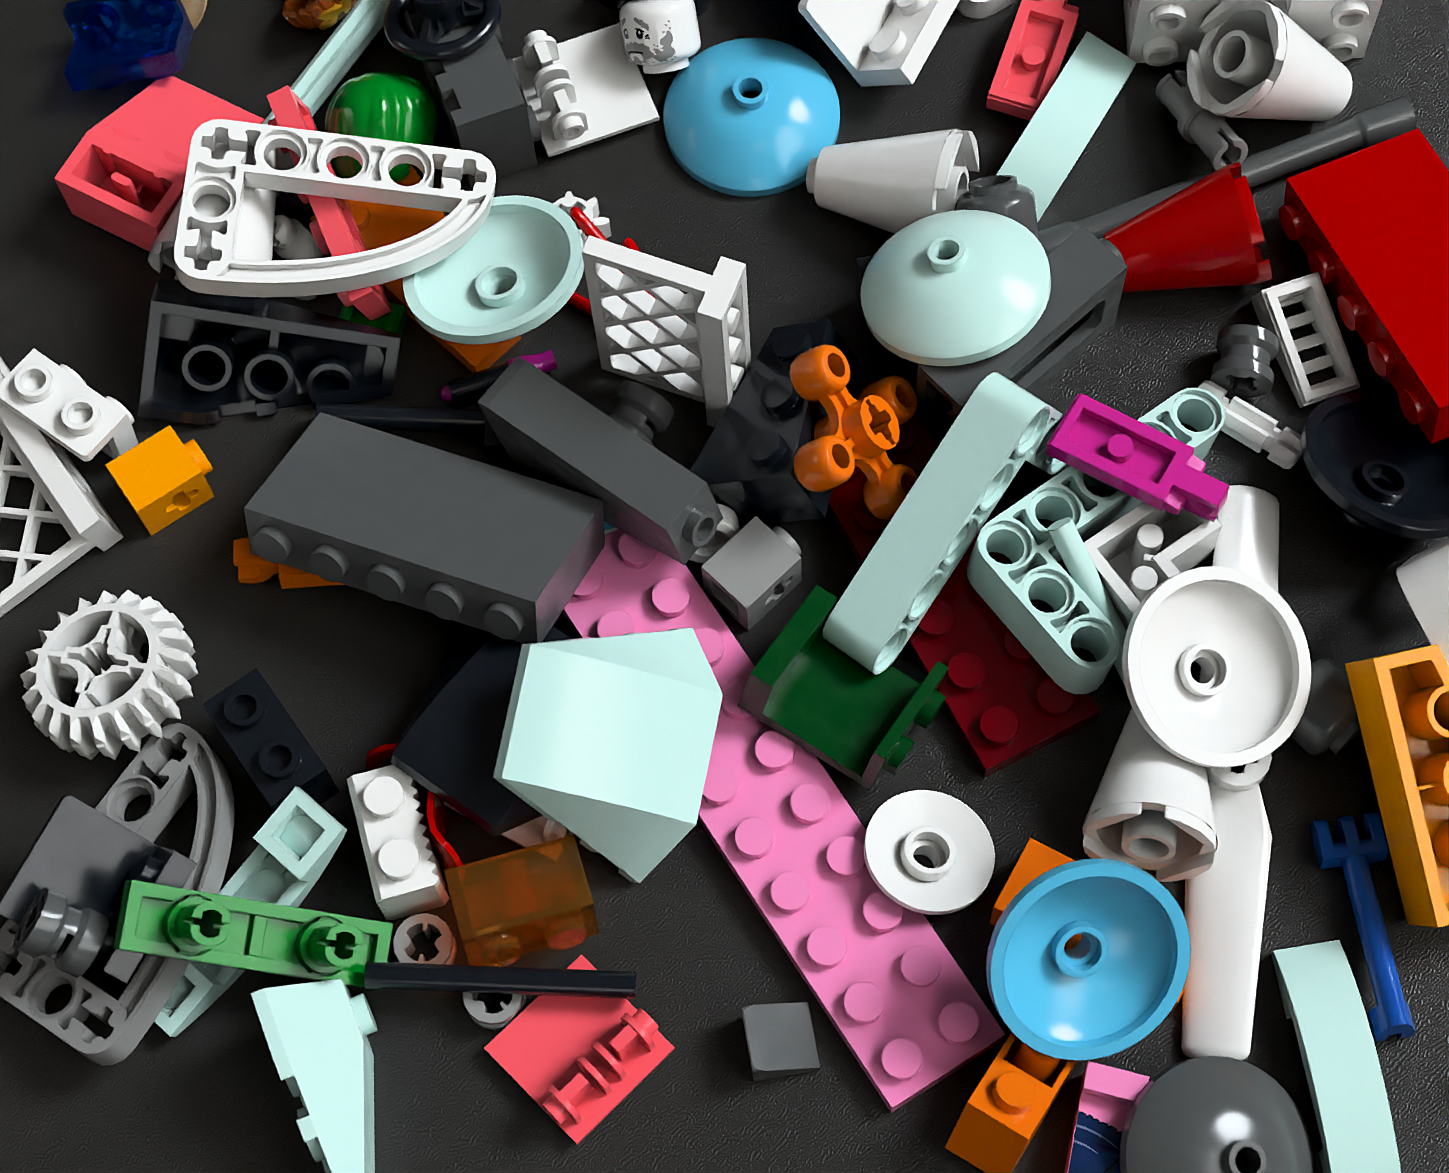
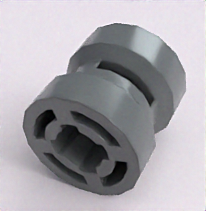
[608,381,675,446]
[13,887,109,978]

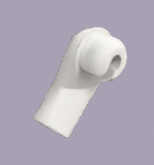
[273,215,324,301]

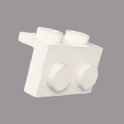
[0,348,139,462]

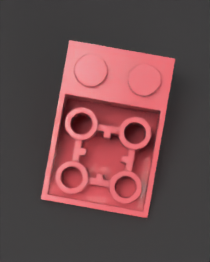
[54,73,265,252]

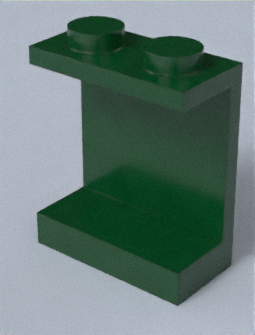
[738,585,949,790]

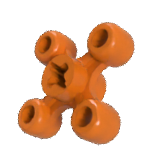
[790,344,918,520]

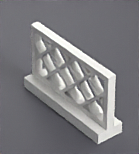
[581,235,751,427]
[0,357,124,618]

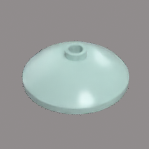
[403,195,584,344]
[860,210,1051,366]

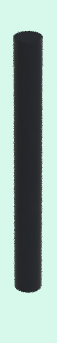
[364,961,637,999]

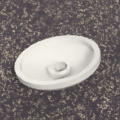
[1122,566,1311,768]

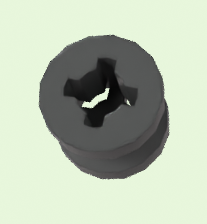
[1210,324,1280,397]

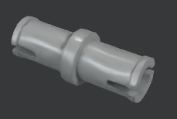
[1155,70,1248,170]

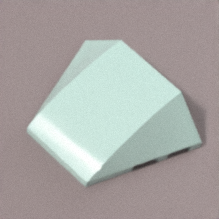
[493,628,723,883]

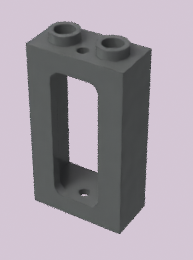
[916,226,1128,444]

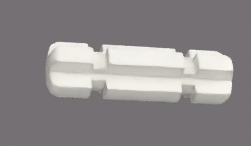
[1198,380,1302,469]

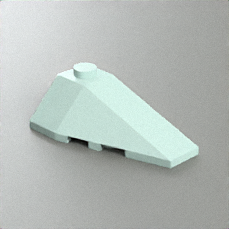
[251,979,377,1173]

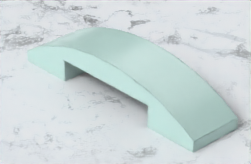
[996,31,1137,223]
[154,786,347,1037]
[1271,940,1401,1173]

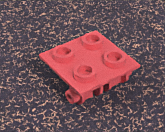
[484,954,675,1145]

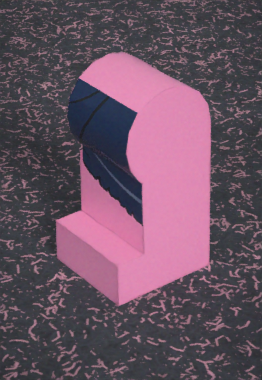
[1064,1061,1150,1173]

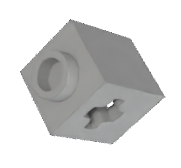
[701,516,802,631]

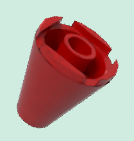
[1103,162,1272,293]

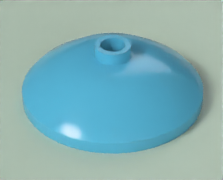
[663,38,840,197]
[986,858,1191,1060]

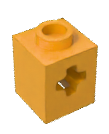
[106,425,215,536]

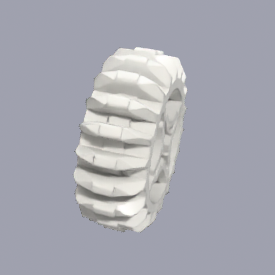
[20,590,198,760]

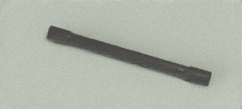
[1038,96,1416,256]

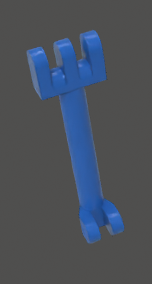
[1310,812,1416,1042]

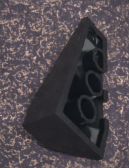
[138,277,401,425]

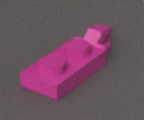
[1046,393,1229,522]

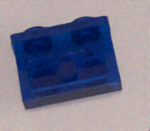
[63,0,194,92]

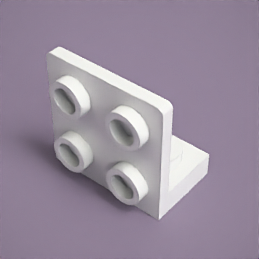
[798,0,960,87]

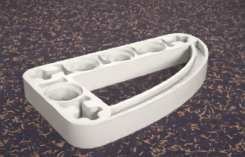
[174,119,496,297]

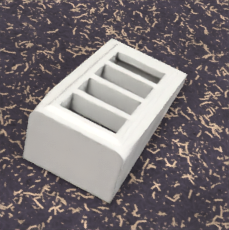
[1251,272,1361,408]

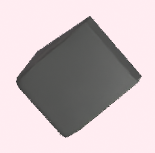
[741,1002,820,1082]

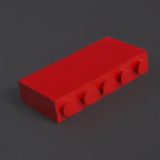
[1279,128,1449,444]

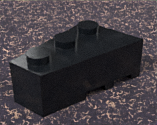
[690,319,861,527]

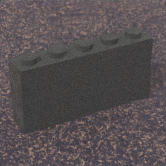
[244,412,605,644]

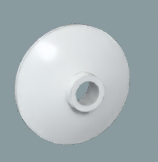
[863,790,995,915]

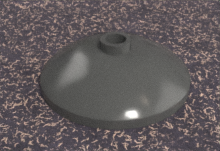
[1119,1056,1314,1173]

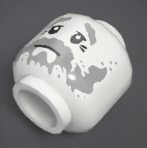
[619,0,701,74]

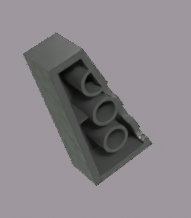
[403,0,542,188]

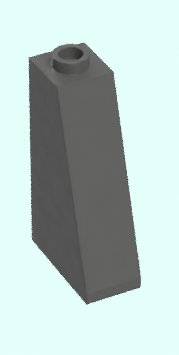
[477,356,723,565]

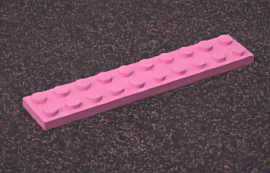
[562,529,1005,1113]

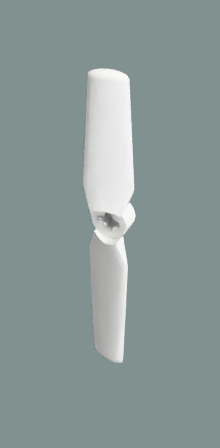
[1181,485,1279,1060]

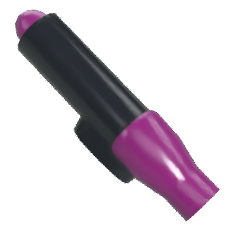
[439,350,558,405]

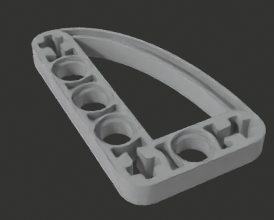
[0,723,235,1066]

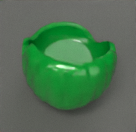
[325,72,441,183]

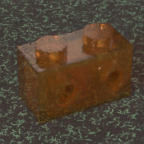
[444,835,599,967]

